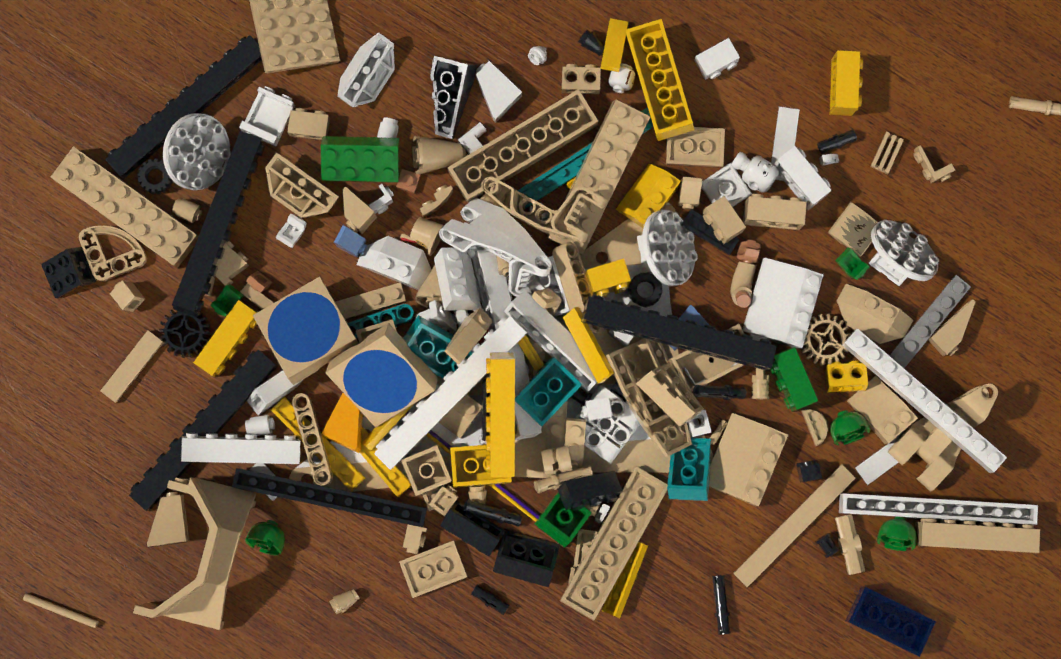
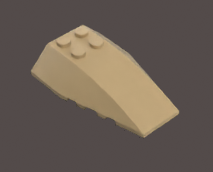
[606,339,692,457]

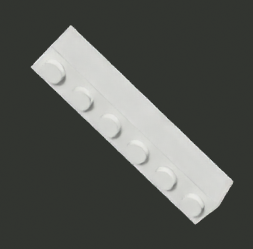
[504,290,597,391]
[181,433,300,464]

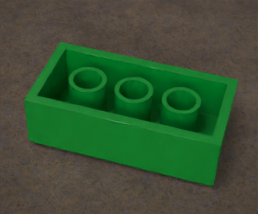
[321,136,400,182]

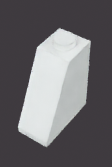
[476,61,522,122]
[247,371,303,416]

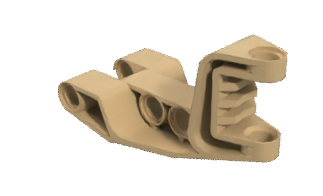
[482,177,608,243]
[888,384,998,492]

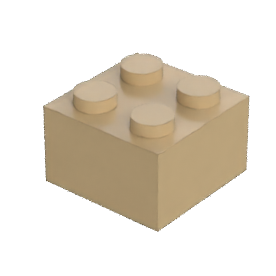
[401,445,452,496]

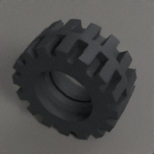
[137,159,173,195]
[628,272,663,308]

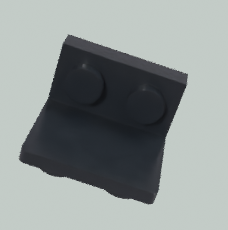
[42,247,96,298]

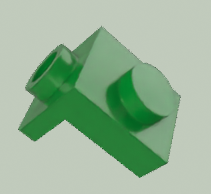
[835,247,870,280]
[210,284,244,317]

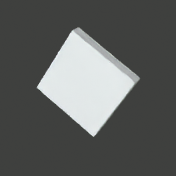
[701,163,752,207]

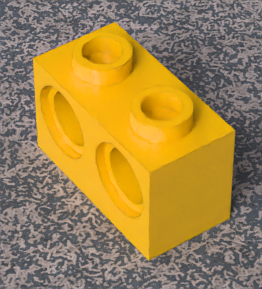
[825,361,868,393]

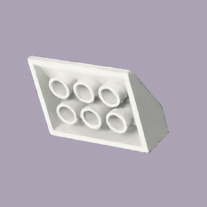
[743,258,823,348]

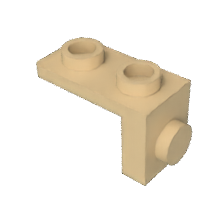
[914,145,955,183]
[532,288,562,317]

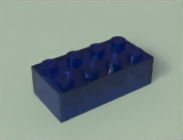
[845,586,936,657]

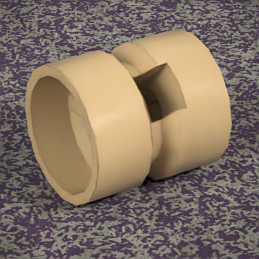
[541,446,572,475]

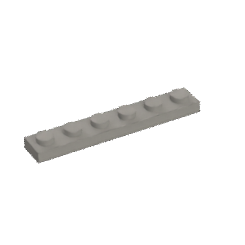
[889,275,971,368]

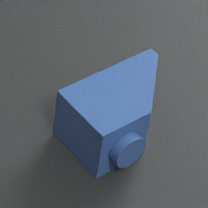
[334,225,367,258]

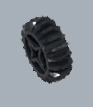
[159,310,211,358]

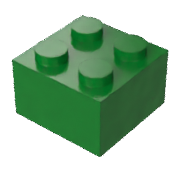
[534,492,592,548]

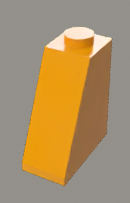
[322,393,363,454]

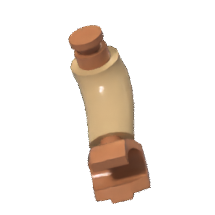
[730,239,761,308]

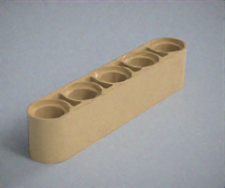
[553,241,601,333]
[292,393,333,486]

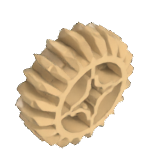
[802,314,851,366]

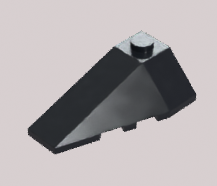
[430,56,477,139]

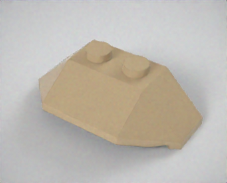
[265,153,339,218]
[837,284,913,344]

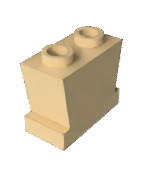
[215,241,249,286]

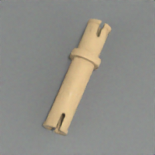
[1009,96,1061,115]
[534,465,593,493]

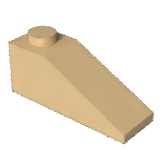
[928,299,975,356]
[445,307,493,364]

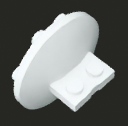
[163,113,231,190]
[637,210,697,286]
[869,220,939,286]

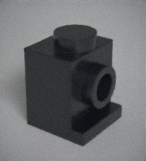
[796,460,822,483]

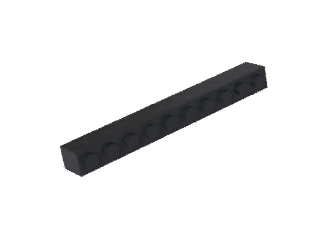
[105,35,262,179]
[172,131,265,317]
[581,295,776,371]
[129,350,277,511]
[232,468,428,527]

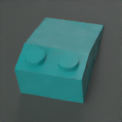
[515,357,582,427]
[667,438,711,501]

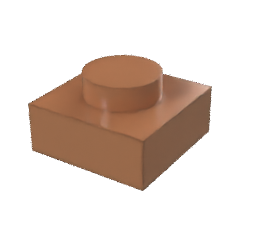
[396,169,420,194]
[246,271,272,293]

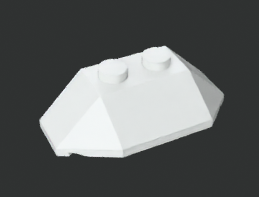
[337,33,395,107]
[356,236,431,290]

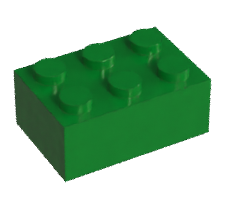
[770,347,818,412]

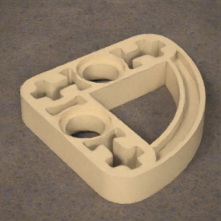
[79,226,147,282]

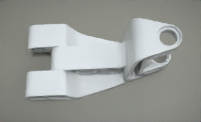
[439,198,552,297]

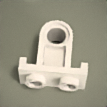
[415,300,458,334]

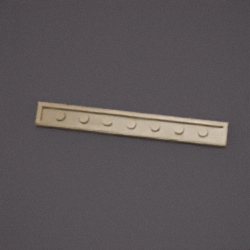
[733,464,855,587]

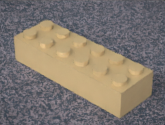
[915,519,1040,553]

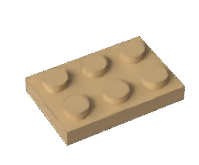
[666,127,725,167]
[399,541,467,598]

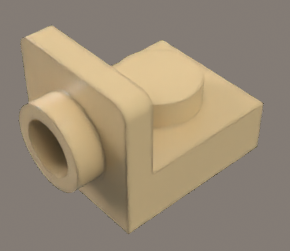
[429,485,458,516]

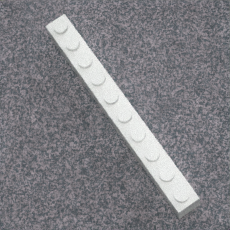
[472,249,542,440]
[374,315,529,470]
[842,328,1007,473]
[839,494,1038,525]

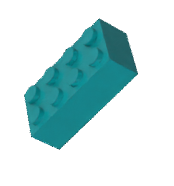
[403,315,472,378]

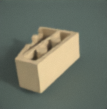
[636,363,704,426]

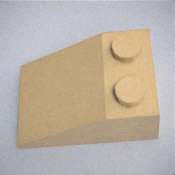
[847,376,917,444]

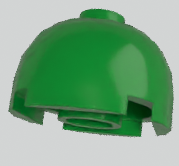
[830,410,871,445]
[877,517,917,551]
[245,520,285,556]

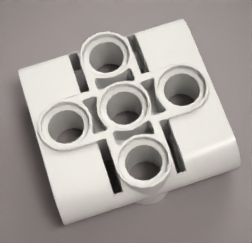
[575,385,640,464]

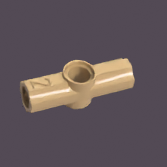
[835,514,865,575]

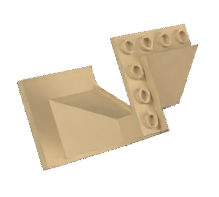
[133,477,256,630]

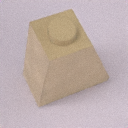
[147,492,189,547]

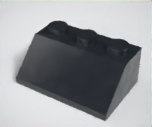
[493,529,560,587]

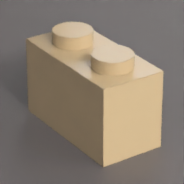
[287,108,330,140]
[703,196,746,244]

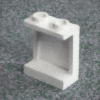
[239,86,295,146]

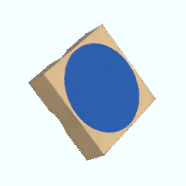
[253,276,359,385]
[326,323,438,427]

